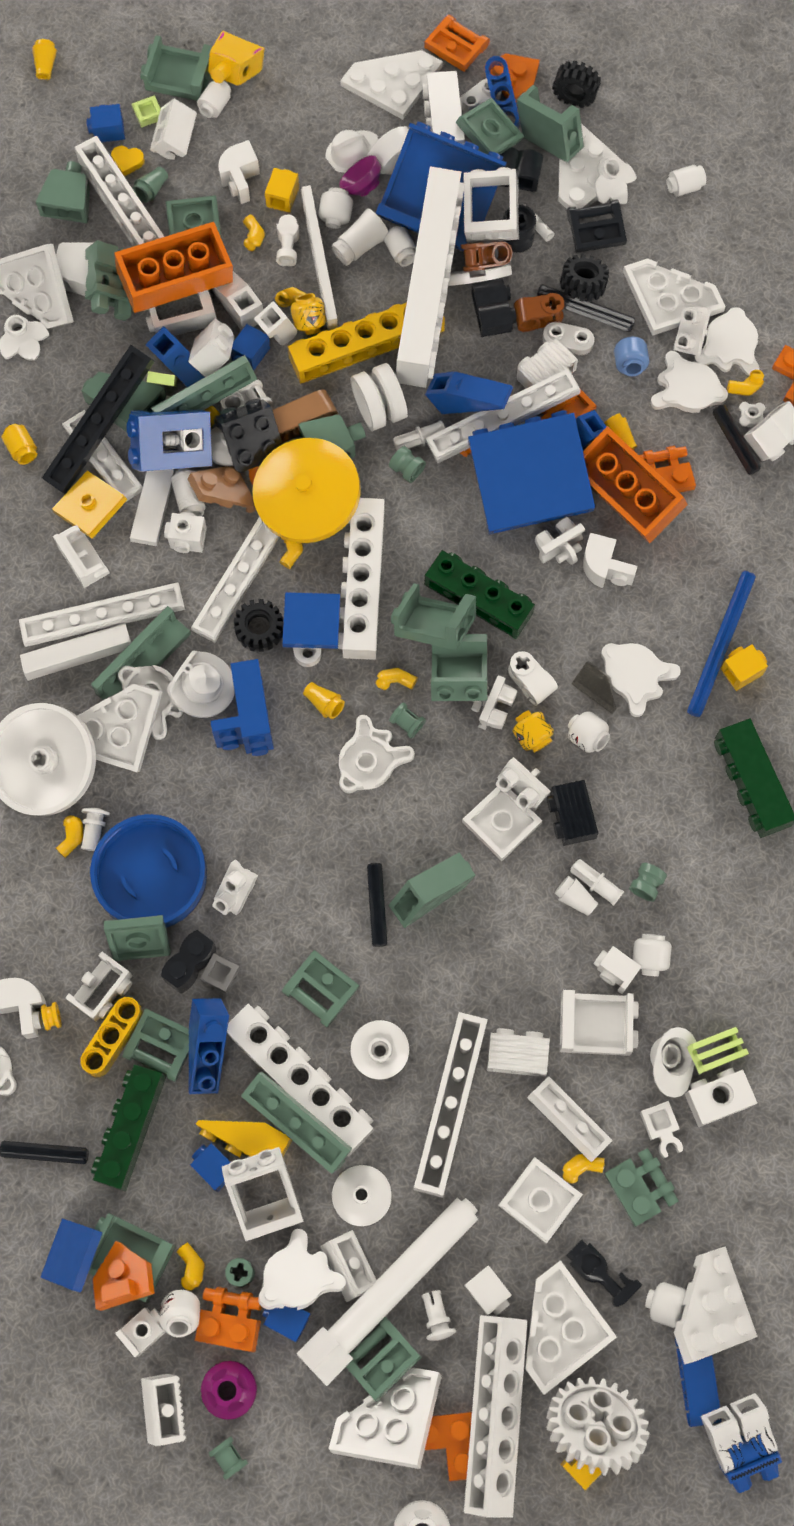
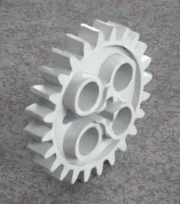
[546,1377,649,1476]

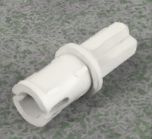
[393,421,445,450]
[570,859,624,906]

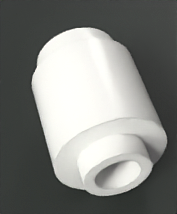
[197,81,231,118]
[666,165,706,197]
[384,226,416,267]

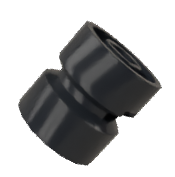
[502,205,536,253]

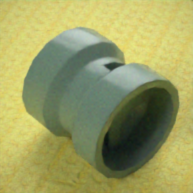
[389,446,426,483]
[629,863,667,902]

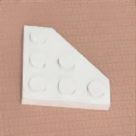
[340,50,443,120]
[558,124,624,209]
[0,244,74,329]
[623,259,726,336]
[77,684,163,772]
[674,1247,757,1364]
[525,1260,617,1395]
[329,1368,442,1469]

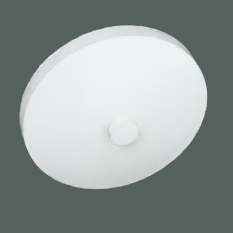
[0,703,96,816]

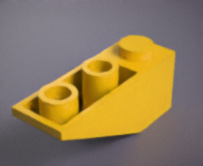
[196,1120,293,1172]

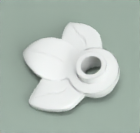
[595,156,637,205]
[0,315,49,361]

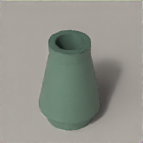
[133,166,168,203]

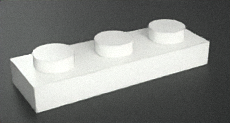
[527,1076,613,1162]

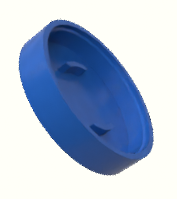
[90,814,207,928]

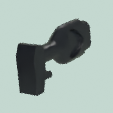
[566,1240,642,1307]

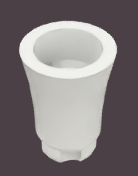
[332,208,389,266]

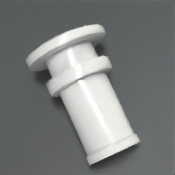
[81,808,110,851]
[422,1290,457,1341]

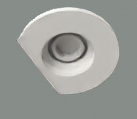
[167,650,235,718]

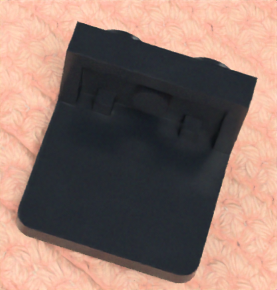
[214,398,282,473]

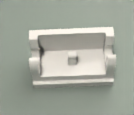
[150,98,197,160]
[53,525,110,588]

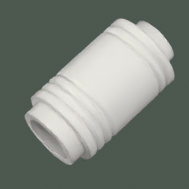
[171,468,206,516]

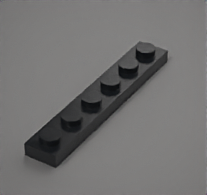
[42,345,155,494]

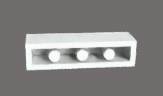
[422,71,465,145]

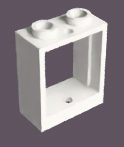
[464,167,519,243]
[144,290,216,336]
[222,1147,303,1241]

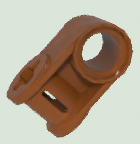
[461,241,513,271]
[513,293,564,332]

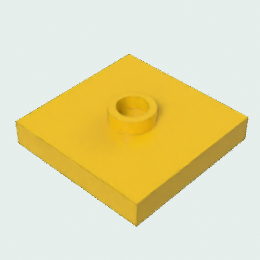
[52,470,127,539]

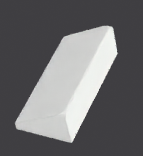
[321,1230,376,1302]

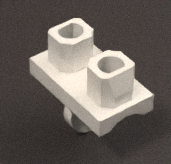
[674,303,711,356]
[535,517,585,565]
[471,675,517,730]
[496,757,551,811]
[212,860,258,915]

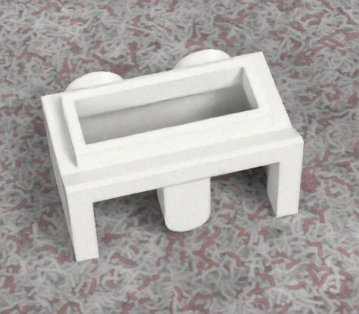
[66,952,132,1022]

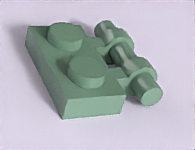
[604,1148,679,1227]

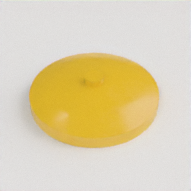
[253,438,361,543]

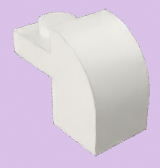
[367,126,409,174]
[218,140,260,204]
[583,533,637,588]
[0,978,47,1039]

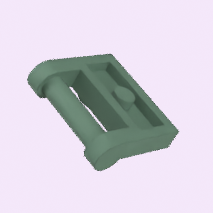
[282,950,359,1028]
[122,1008,189,1082]
[346,1317,422,1402]

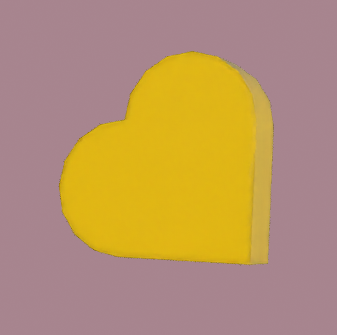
[111,146,145,177]

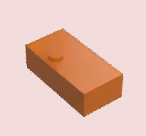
[114,222,233,313]
[583,426,688,544]

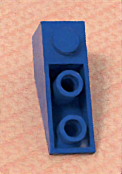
[145,326,205,387]
[425,372,513,414]
[189,998,229,1094]

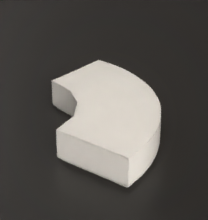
[448,264,512,286]

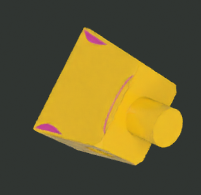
[208,31,265,85]

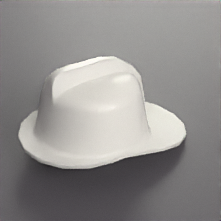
[325,130,378,173]
[650,1027,698,1098]

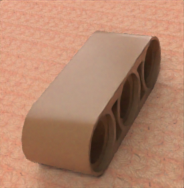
[273,389,338,443]

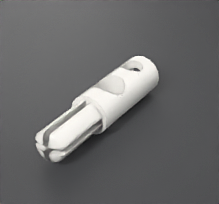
[523,204,554,242]

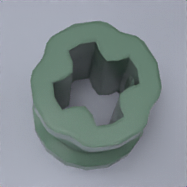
[389,702,426,739]
[225,1258,255,1287]
[208,1436,248,1480]

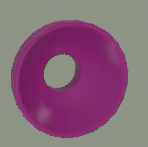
[339,155,381,197]
[201,1361,257,1420]

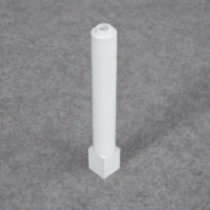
[297,1198,478,1386]

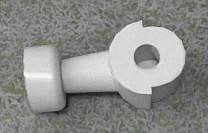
[276,214,300,266]

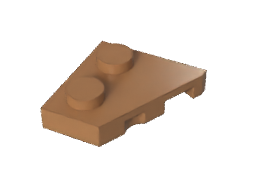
[187,466,256,513]

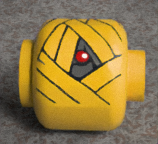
[291,293,327,335]
[512,710,554,753]

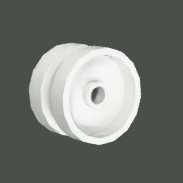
[351,363,408,431]

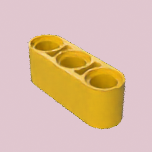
[81,997,143,1077]

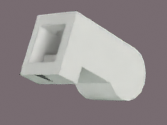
[254,301,298,345]

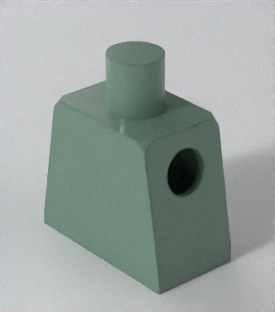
[36,161,90,223]
[298,415,366,459]

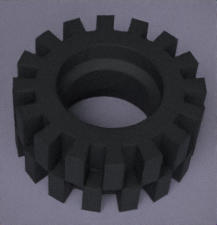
[552,61,601,108]
[560,254,609,302]
[233,599,284,652]

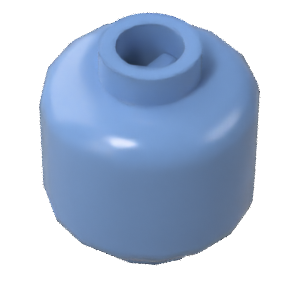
[614,336,650,376]

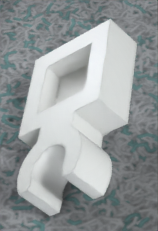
[640,1101,683,1158]

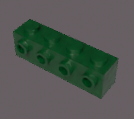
[424,550,535,639]
[714,718,794,838]
[91,1064,166,1192]

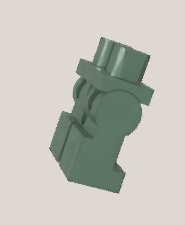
[85,240,132,321]

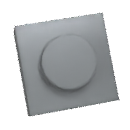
[200,953,240,994]

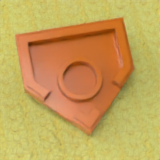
[485,53,540,103]
[93,1241,155,1311]

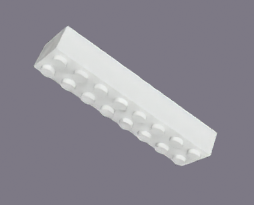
[396,167,465,388]

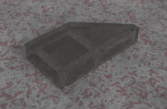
[571,661,616,714]

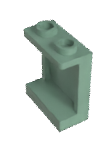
[140,35,213,101]
[517,85,584,163]
[391,583,476,650]
[431,634,487,701]
[88,1213,176,1303]

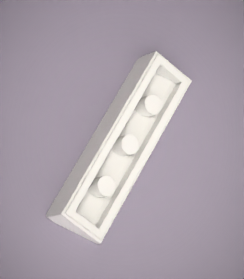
[20,623,131,681]

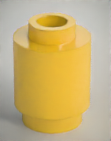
[1,424,37,465]

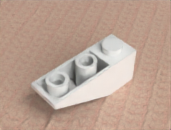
[211,272,263,331]

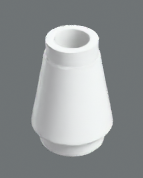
[554,876,598,916]

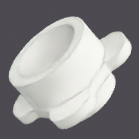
[739,402,765,428]

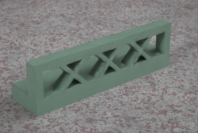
[152,355,258,432]
[91,606,191,700]
[241,1072,353,1174]

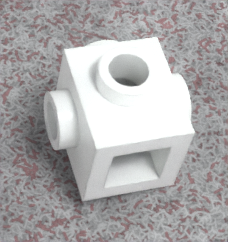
[164,512,207,553]

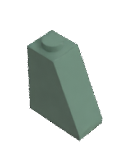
[81,372,166,432]
[388,853,475,928]

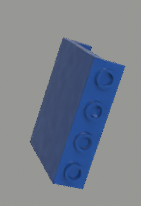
[376,121,506,252]
[468,411,595,535]

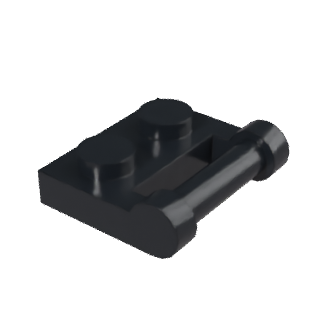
[567,199,627,253]

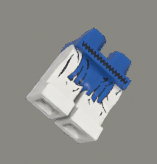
[701,1393,782,1493]

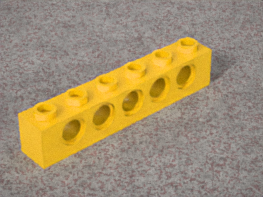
[288,303,445,384]

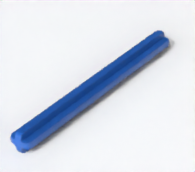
[687,571,756,717]

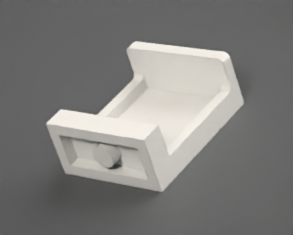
[560,990,639,1056]

